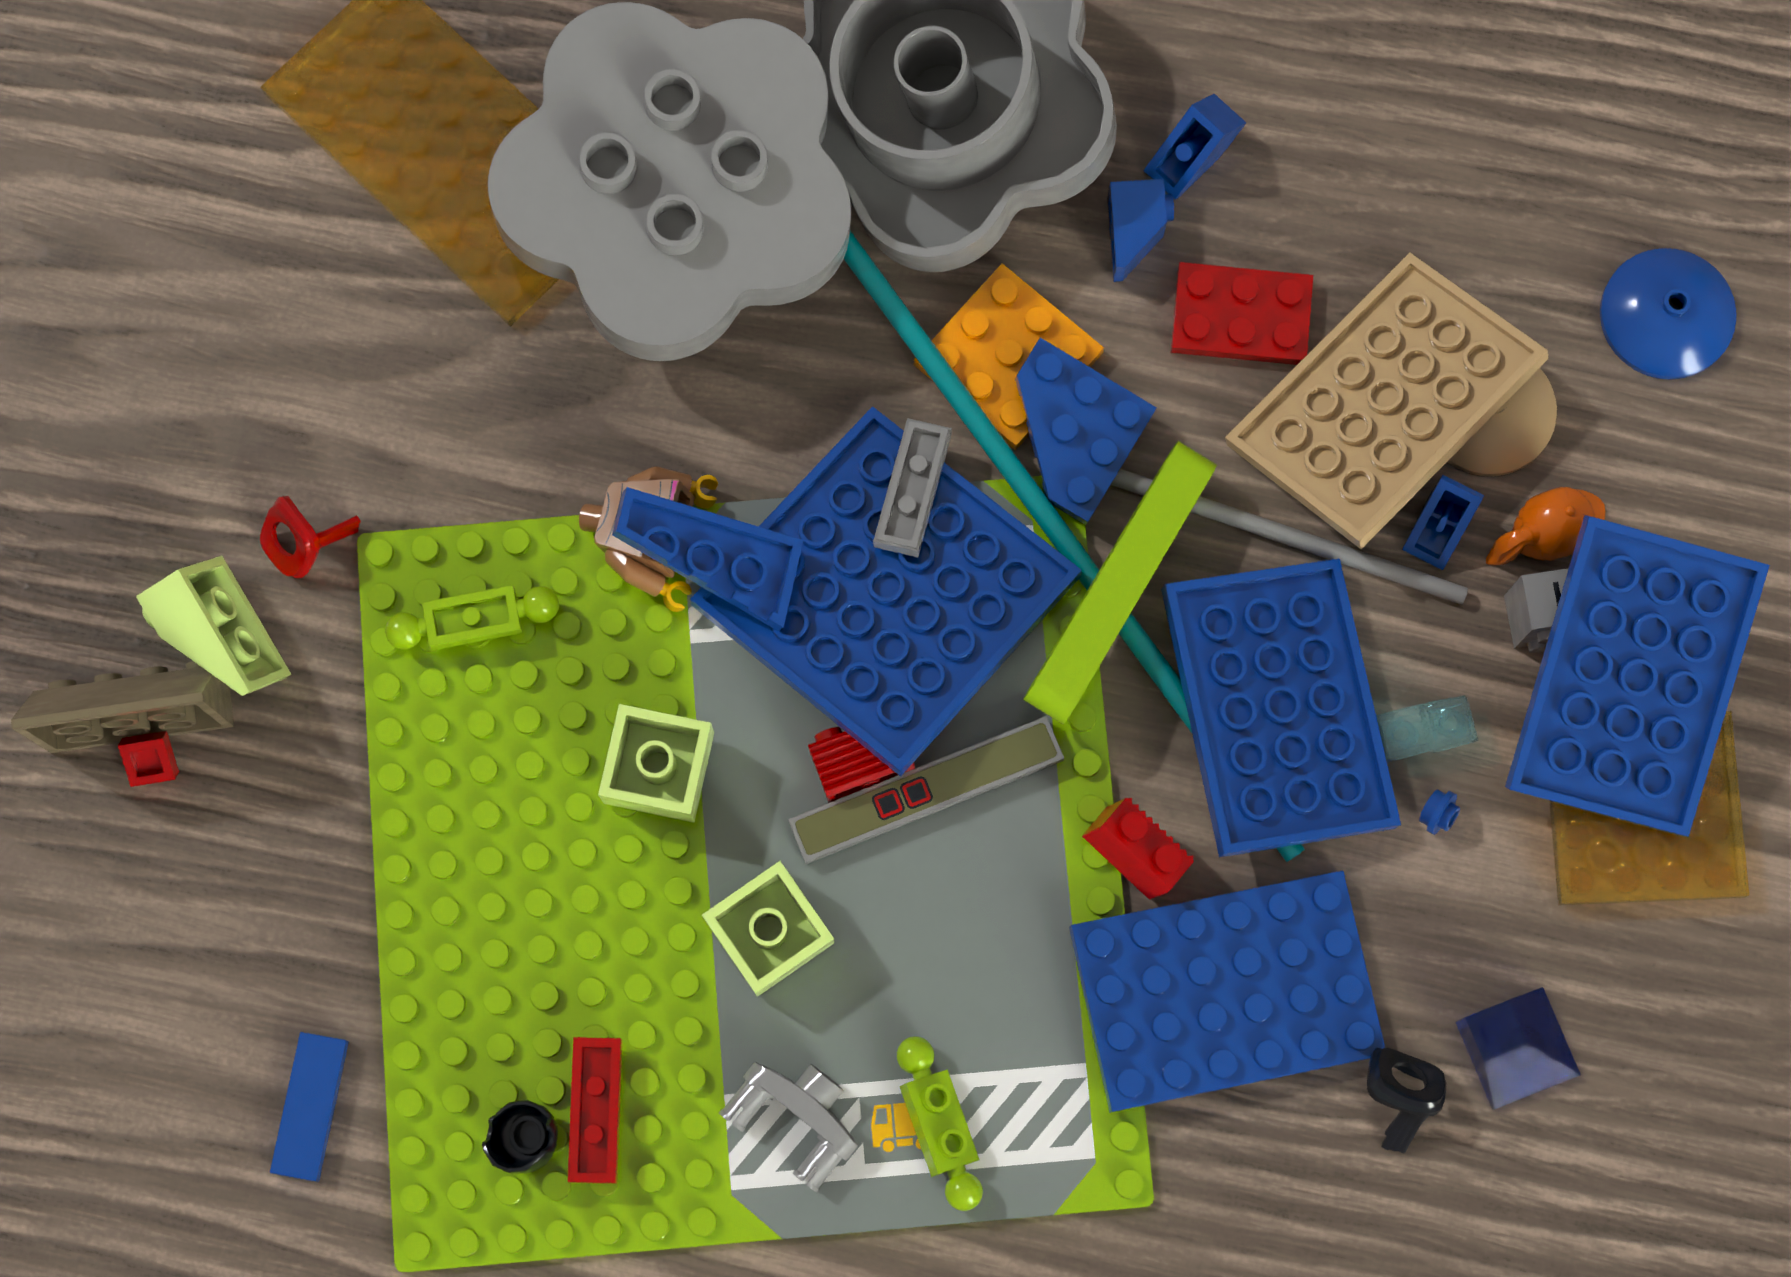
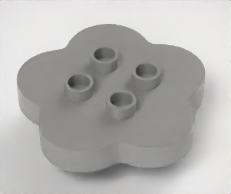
[803,0,1117,272]
[488,2,851,361]

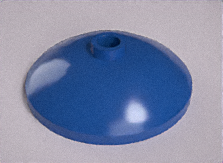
[1600,248,1736,379]

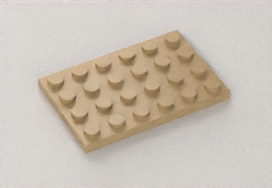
[1225,253,1548,549]

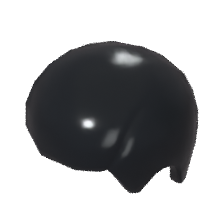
[482,1100,558,1174]

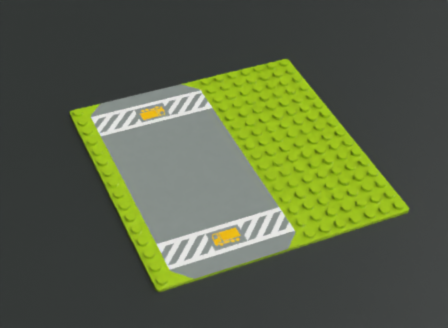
[357,476,1154,1272]

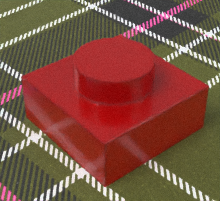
[118,731,179,787]

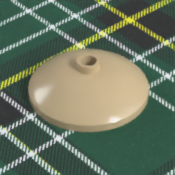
[1448,368,1557,476]

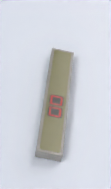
[788,716,1064,864]

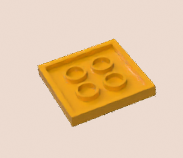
[914,263,1104,451]

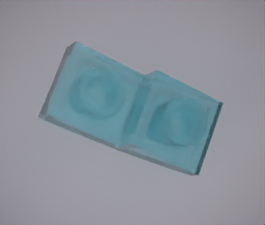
[1376,695,1479,763]

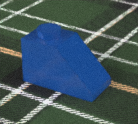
[1143,94,1246,200]
[1107,179,1174,282]

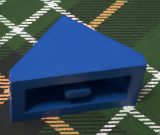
[1402,475,1484,570]

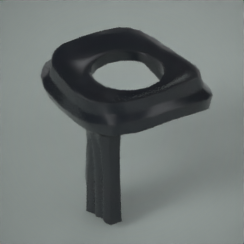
[1367,1048,1447,1153]

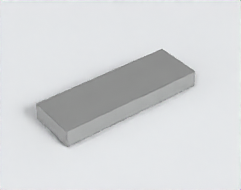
[873,418,952,557]

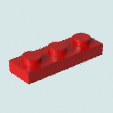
[568,1037,623,1184]

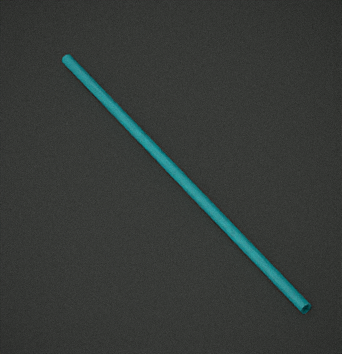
[844,230,1305,863]

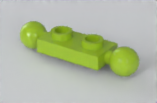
[385,585,559,650]
[897,1036,983,1211]

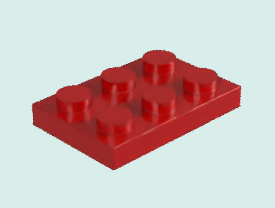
[1170,262,1314,365]

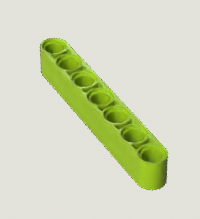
[1023,440,1217,724]

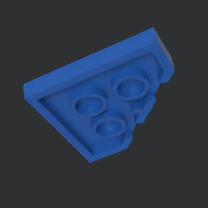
[1015,337,1157,525]

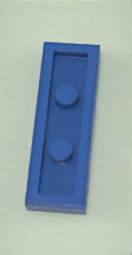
[270,1032,349,1182]

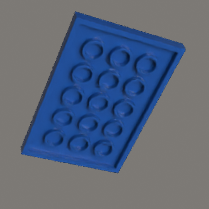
[1505,515,1770,837]
[1161,559,1401,858]
[1069,871,1385,1113]

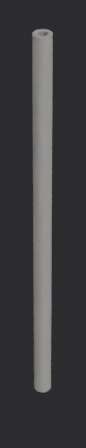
[1111,469,1468,605]

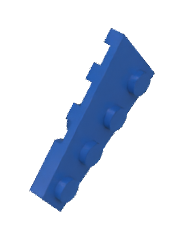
[612,487,804,631]

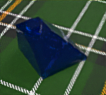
[1455,987,1581,1110]

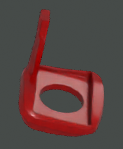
[260,496,361,578]

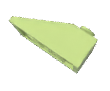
[136,556,291,696]

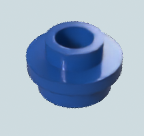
[1419,789,1460,835]

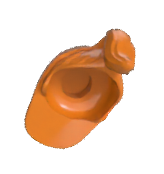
[1486,487,1605,565]

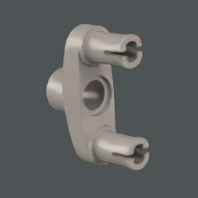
[719,1062,858,1192]

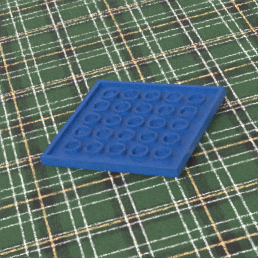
[690,406,1082,777]

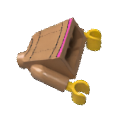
[579,466,718,612]

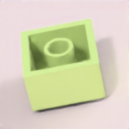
[598,704,715,822]
[702,861,835,997]

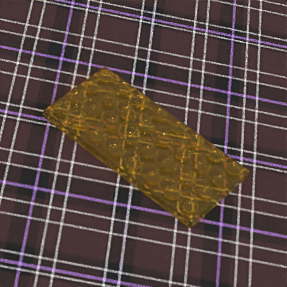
[261,0,559,327]

